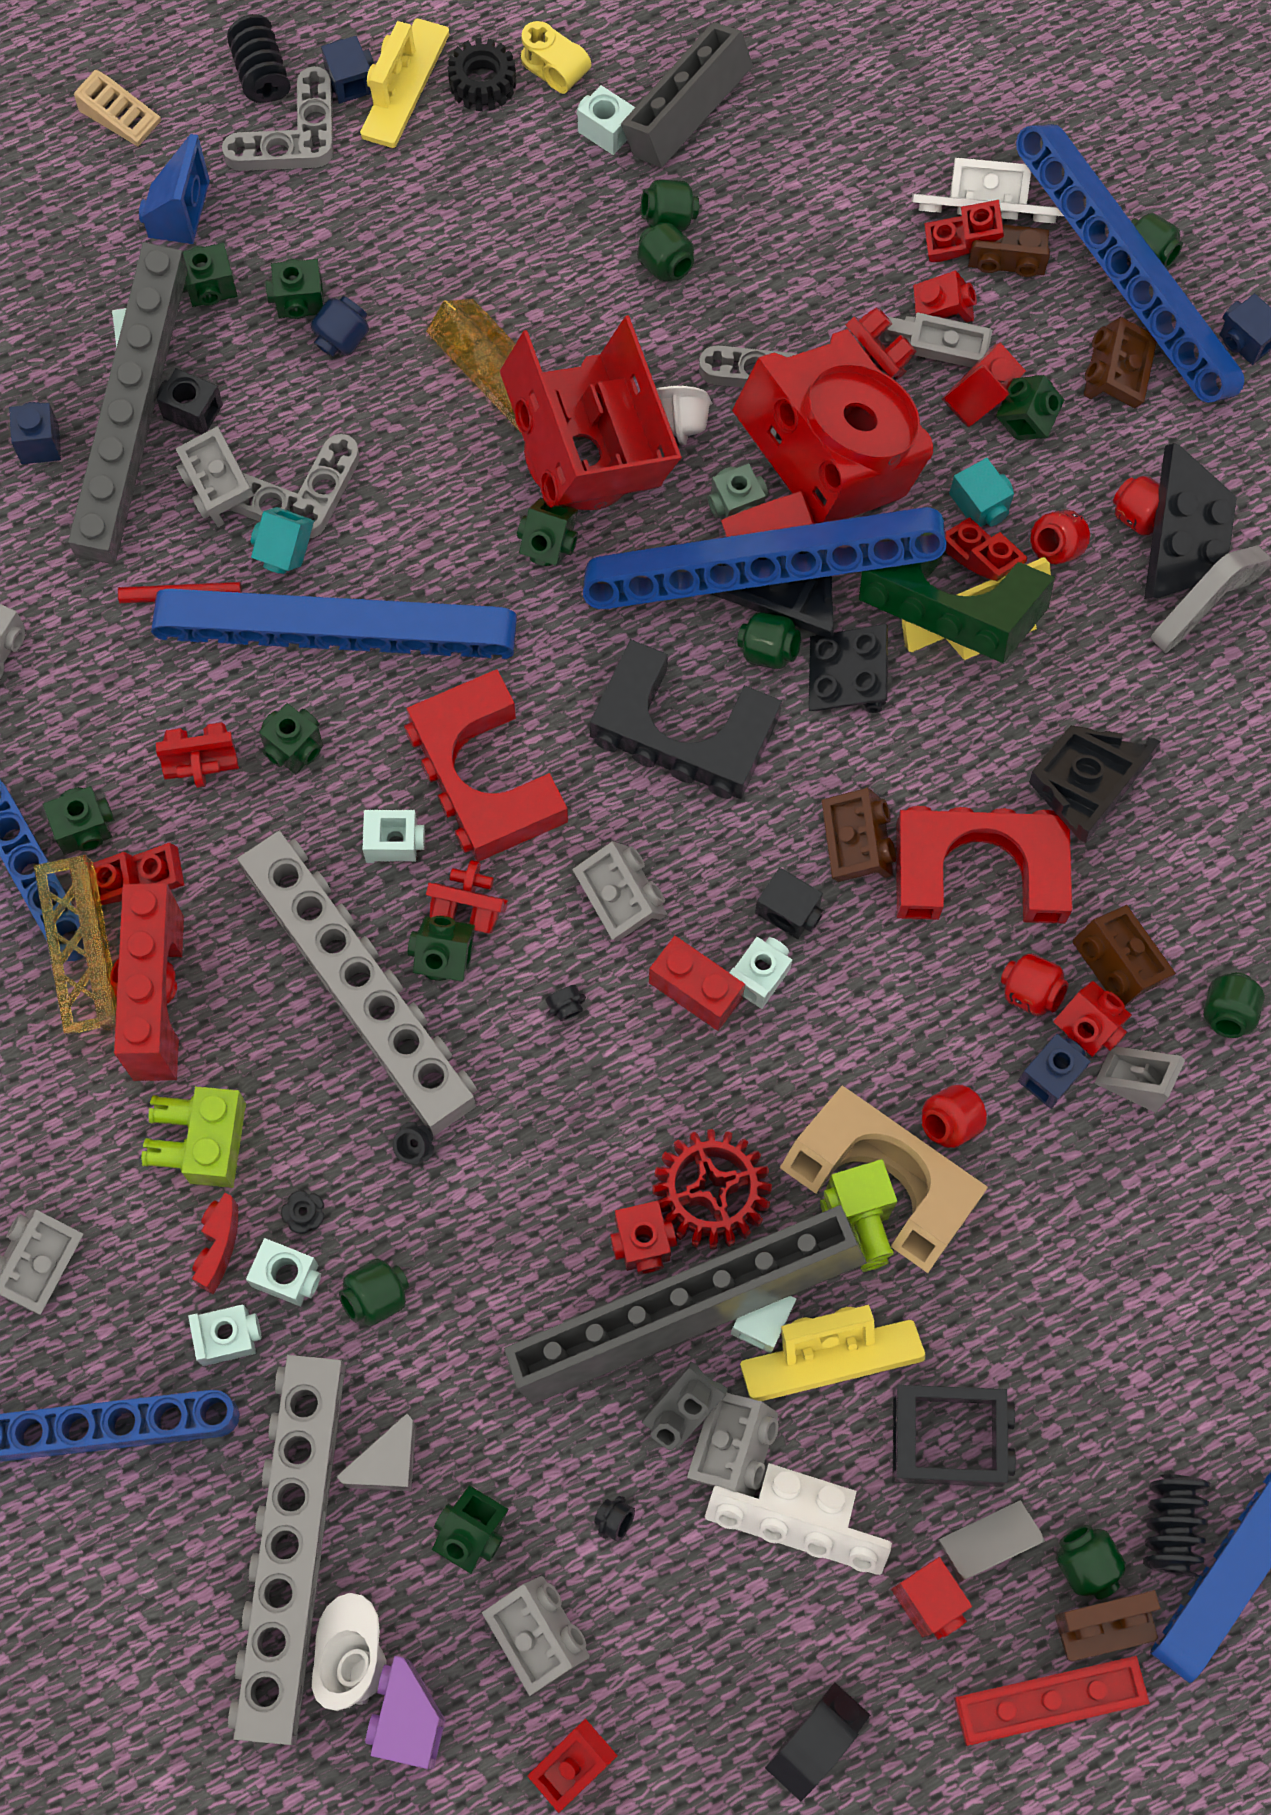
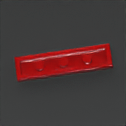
[954,1656,1150,1746]

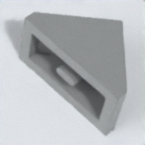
[1095,1046,1185,1113]
[336,1414,416,1491]

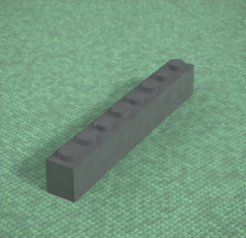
[68,242,188,565]
[504,1205,867,1404]

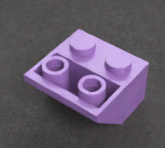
[365,1656,445,1769]

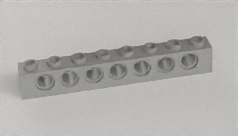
[237,830,477,1137]
[228,1355,346,1745]

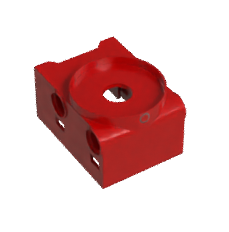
[499,315,682,510]
[732,329,933,524]

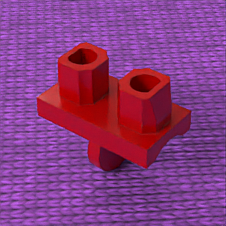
[845,307,916,380]
[156,722,239,788]
[426,860,508,934]

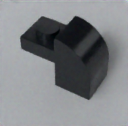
[765,1682,871,1802]

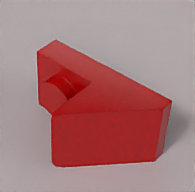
[942,342,1026,427]
[527,1718,618,1813]

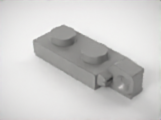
[880,313,993,368]

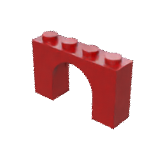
[404,669,568,862]
[896,806,1072,924]
[114,883,184,1081]

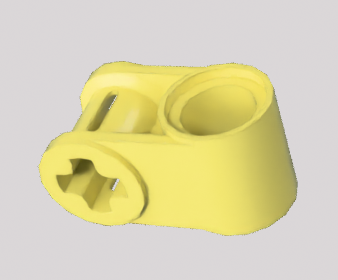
[521,21,592,94]

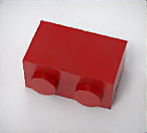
[649,935,745,1031]
[891,1556,973,1640]

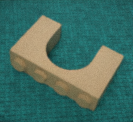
[780,1085,988,1273]

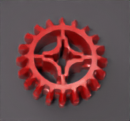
[652,1129,772,1249]

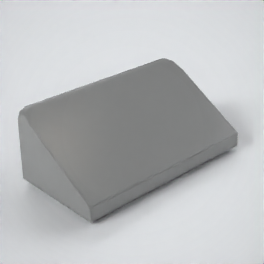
[938,1500,1045,1583]

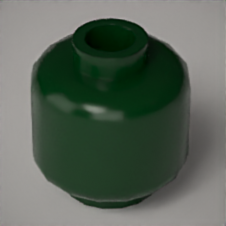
[640,179,699,232]
[1127,213,1183,269]
[637,223,694,282]
[737,612,801,669]
[1203,972,1265,1038]
[339,1259,409,1326]
[1056,1525,1126,1600]

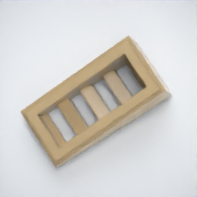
[74,70,161,147]

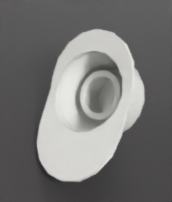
[657,386,712,445]
[312,1593,387,1711]

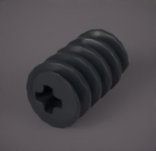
[227,14,291,103]
[1143,1474,1211,1577]

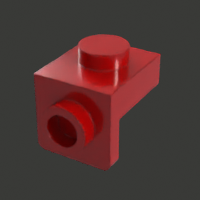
[913,270,977,323]

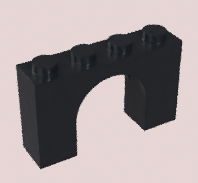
[590,639,782,799]

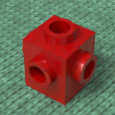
[1053,981,1132,1057]
[610,1201,677,1274]

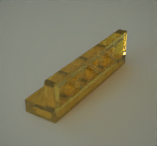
[426,299,522,434]
[34,855,117,1035]

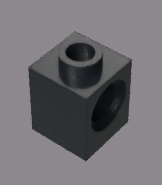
[157,368,223,435]
[755,867,824,939]

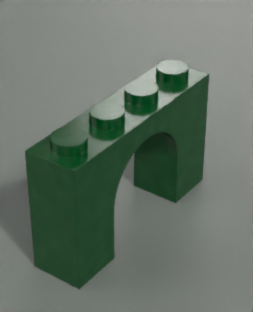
[859,531,1055,664]

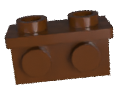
[968,224,1050,277]
[1084,316,1157,409]
[821,787,896,882]
[1073,905,1176,1007]
[1055,1590,1161,1662]

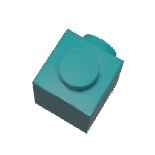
[949,457,1014,527]
[251,507,314,574]

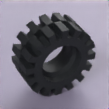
[448,38,516,112]

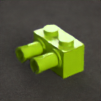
[141,1086,246,1188]
[820,1159,898,1272]

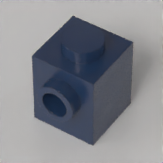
[321,35,374,104]
[1219,293,1271,365]
[9,402,61,465]
[1018,1034,1091,1109]

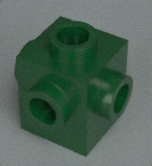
[182,242,238,307]
[265,259,324,319]
[996,375,1065,441]
[517,498,578,566]
[259,703,324,775]
[43,786,115,855]
[408,916,475,982]
[432,1485,509,1574]

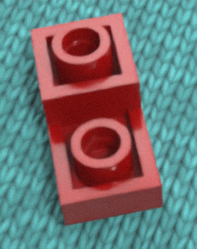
[924,200,1004,262]
[721,491,815,537]
[945,517,1028,581]
[87,843,184,906]
[192,1193,238,1295]

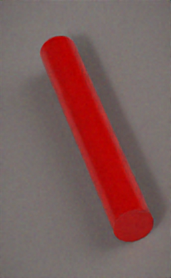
[118,582,242,603]

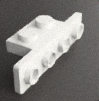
[911,158,1064,223]
[705,1463,892,1575]

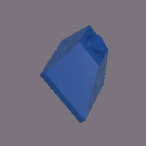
[139,134,210,244]

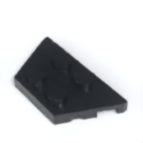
[1144,443,1237,600]
[712,551,834,639]
[1029,725,1161,843]

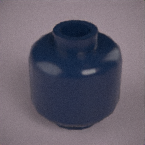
[310,296,369,357]

